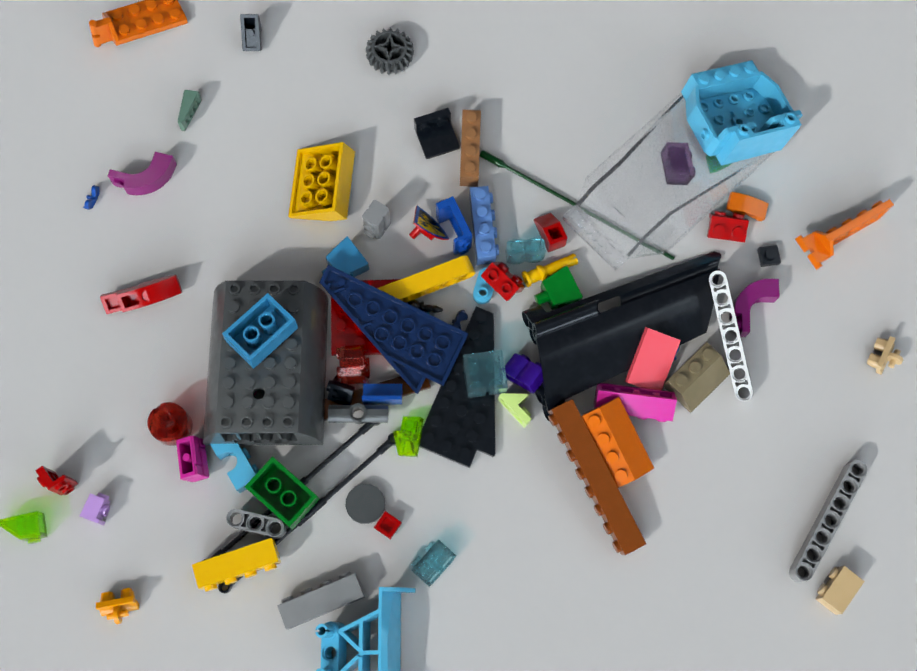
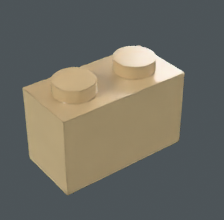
[816,566,865,615]

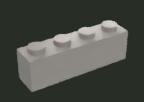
[277,572,365,630]

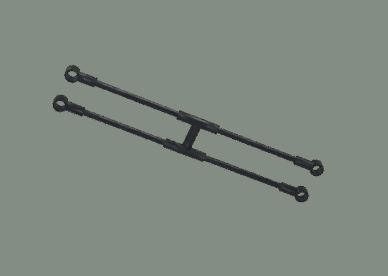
[204,423,400,594]

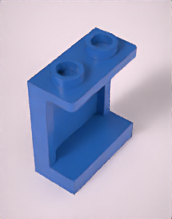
[436,196,472,255]

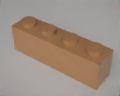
[460,110,481,187]

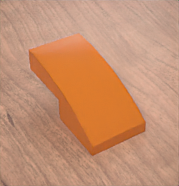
[726,192,768,221]

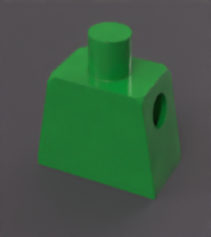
[534,266,583,310]

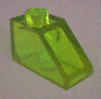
[0,511,47,544]

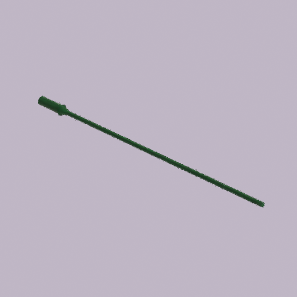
[480,150,675,260]

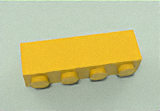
[192,538,281,592]

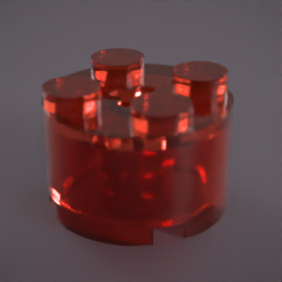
[336,344,370,385]
[147,402,193,446]

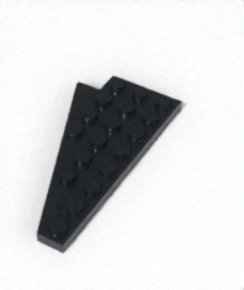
[415,306,495,468]

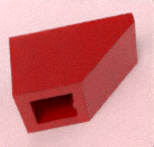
[533,213,568,252]

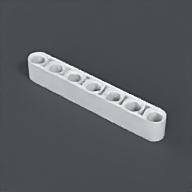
[709,271,753,401]

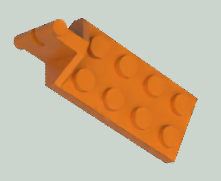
[89,0,188,47]
[795,199,894,270]

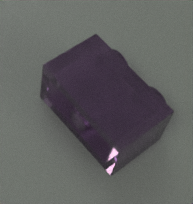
[660,142,696,185]

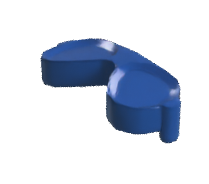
[83,185,100,210]

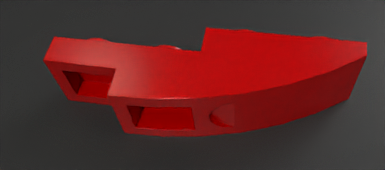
[100,274,182,314]

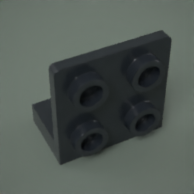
[414,108,460,159]

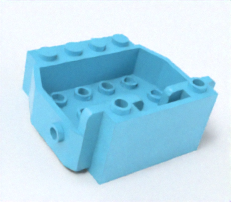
[681,60,803,166]

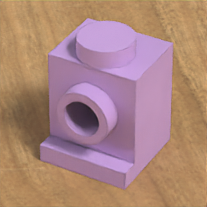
[80,492,110,526]

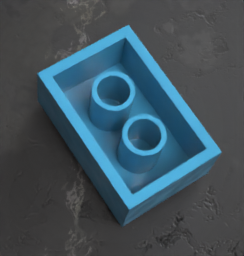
[222,293,298,369]

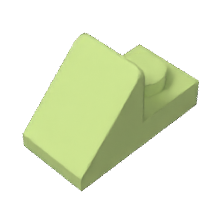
[498,393,531,428]

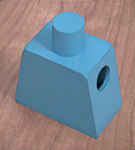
[322,236,370,277]

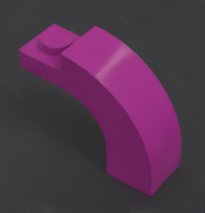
[107,152,177,195]
[730,279,780,337]

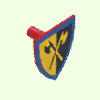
[409,205,449,240]

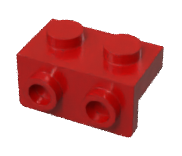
[707,211,749,242]
[481,262,525,301]
[35,466,78,496]

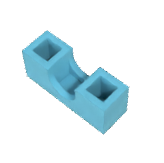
[210,444,259,493]

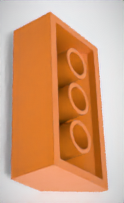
[582,397,654,488]

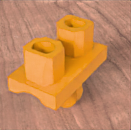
[96,588,139,624]

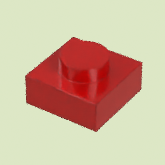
[374,511,402,540]

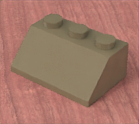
[663,342,730,413]

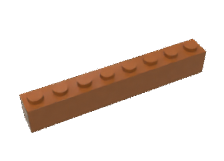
[548,399,646,555]

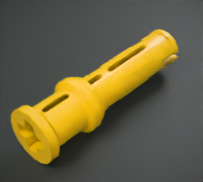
[521,253,578,287]

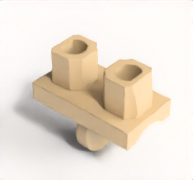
[867,336,903,375]

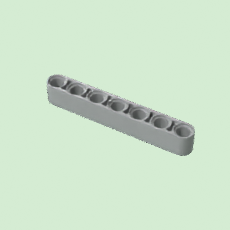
[789,460,867,582]

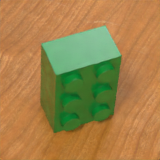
[245,456,320,530]

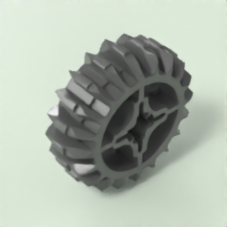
[366,27,414,75]

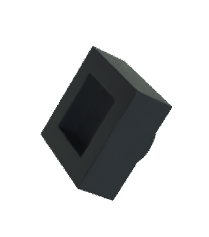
[757,245,781,267]

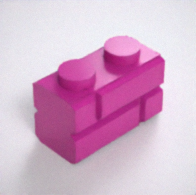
[176,436,209,482]

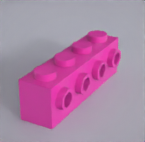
[594,383,677,422]

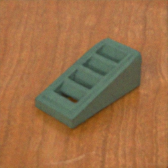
[177,90,202,131]

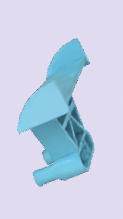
[315,587,416,671]

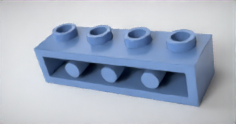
[469,186,499,265]

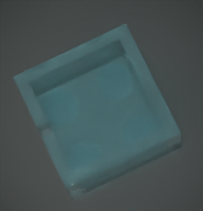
[462,350,508,398]

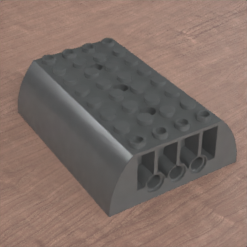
[203,281,328,445]

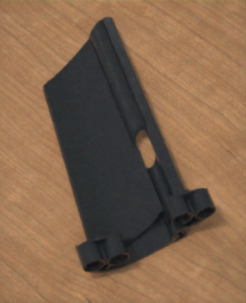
[522,251,721,421]

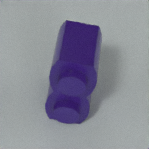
[501,353,543,394]

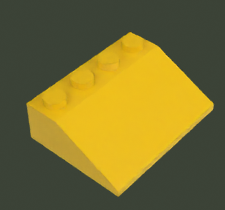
[288,142,355,221]

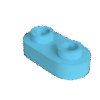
[473,267,494,304]

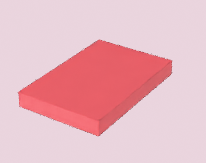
[625,327,681,390]

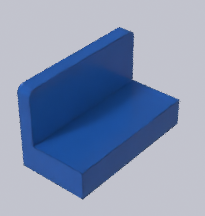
[362,384,403,405]

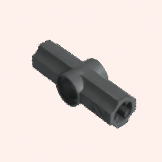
[328,403,388,424]

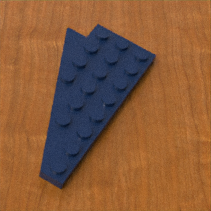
[319,265,468,394]

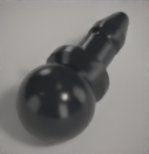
[408,299,443,313]

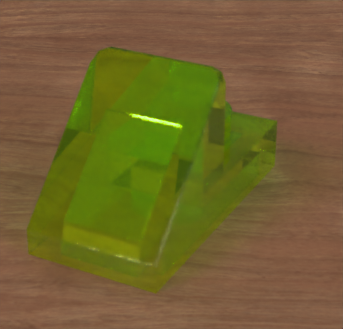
[393,416,424,457]

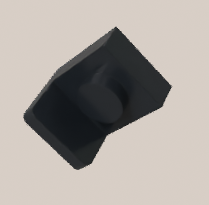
[326,375,355,405]

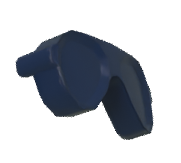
[452,310,468,330]

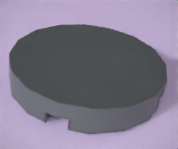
[345,484,385,524]

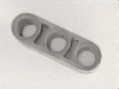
[226,509,287,539]

